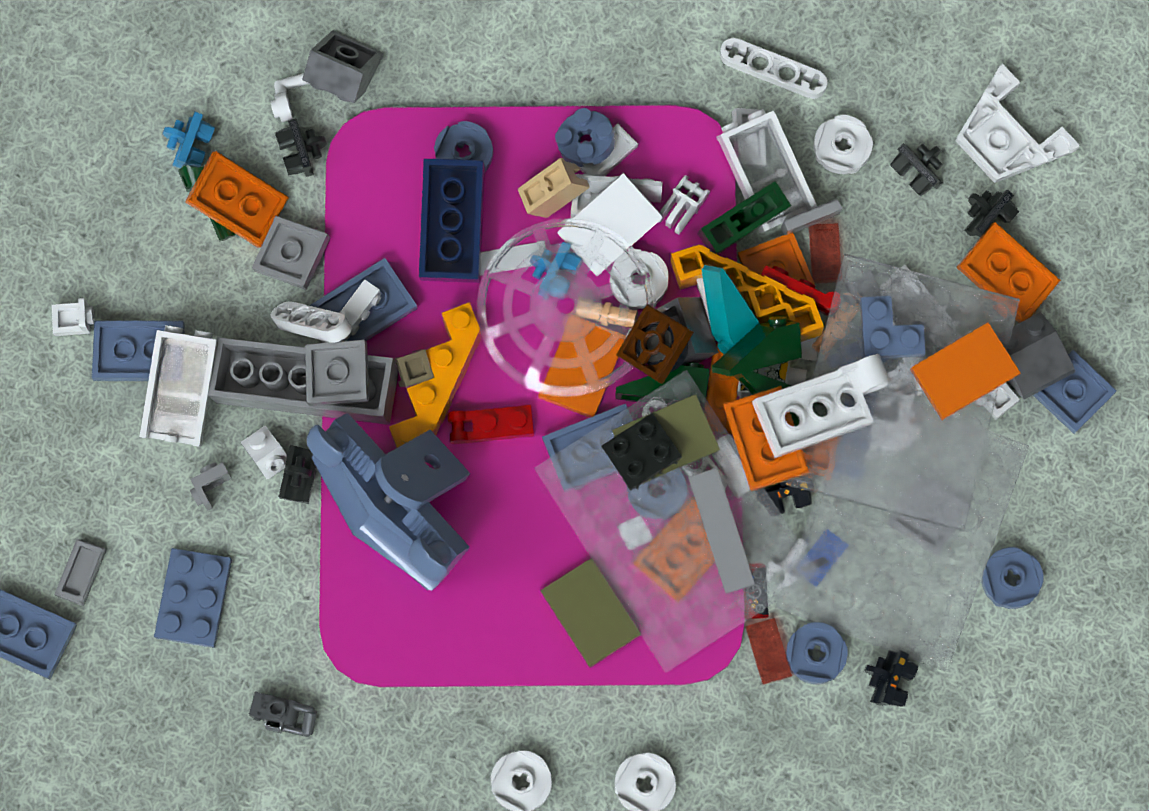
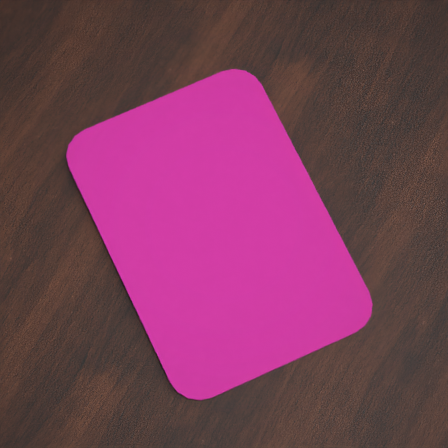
[319,105,745,687]

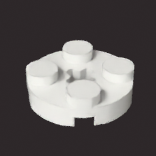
[813,115,873,174]
[610,249,669,310]
[491,750,552,811]
[615,753,676,811]

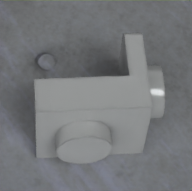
[190,462,232,511]

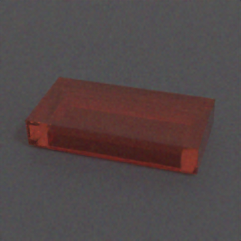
[808,223,842,283]
[745,618,792,686]

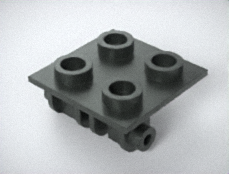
[601,413,682,490]

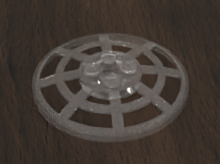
[477,218,656,397]

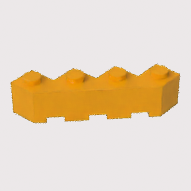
[671,244,824,342]
[389,302,482,448]

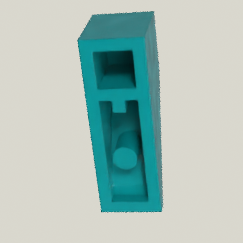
[701,265,760,354]

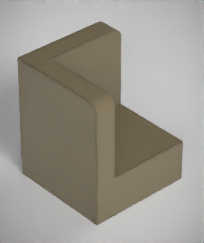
[395,349,434,387]

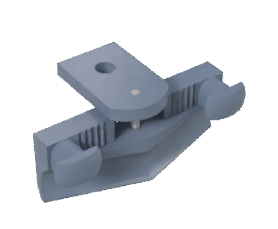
[306,413,471,591]

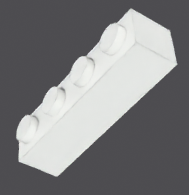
[321,279,381,343]

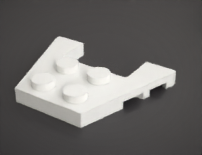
[956,64,1080,183]

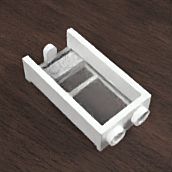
[716,109,817,233]
[139,325,218,447]

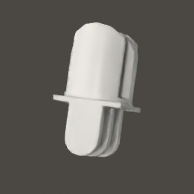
[659,175,710,235]

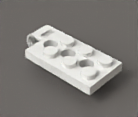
[752,354,891,458]

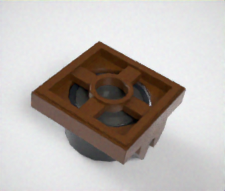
[616,304,694,384]

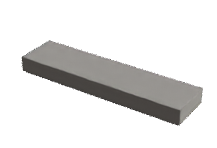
[688,468,755,594]

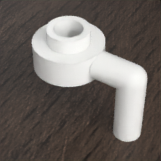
[270,73,309,122]

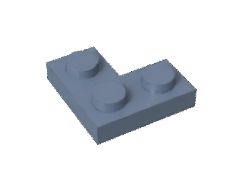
[860,296,925,358]

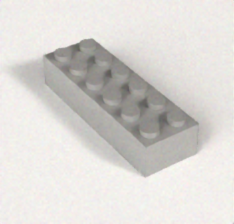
[208,337,399,425]

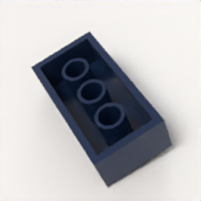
[419,158,485,283]

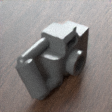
[249,692,317,737]

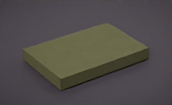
[612,394,720,486]
[540,558,641,668]

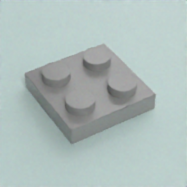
[252,216,330,290]
[305,340,369,406]

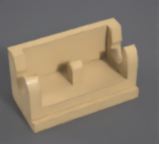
[518,158,590,218]

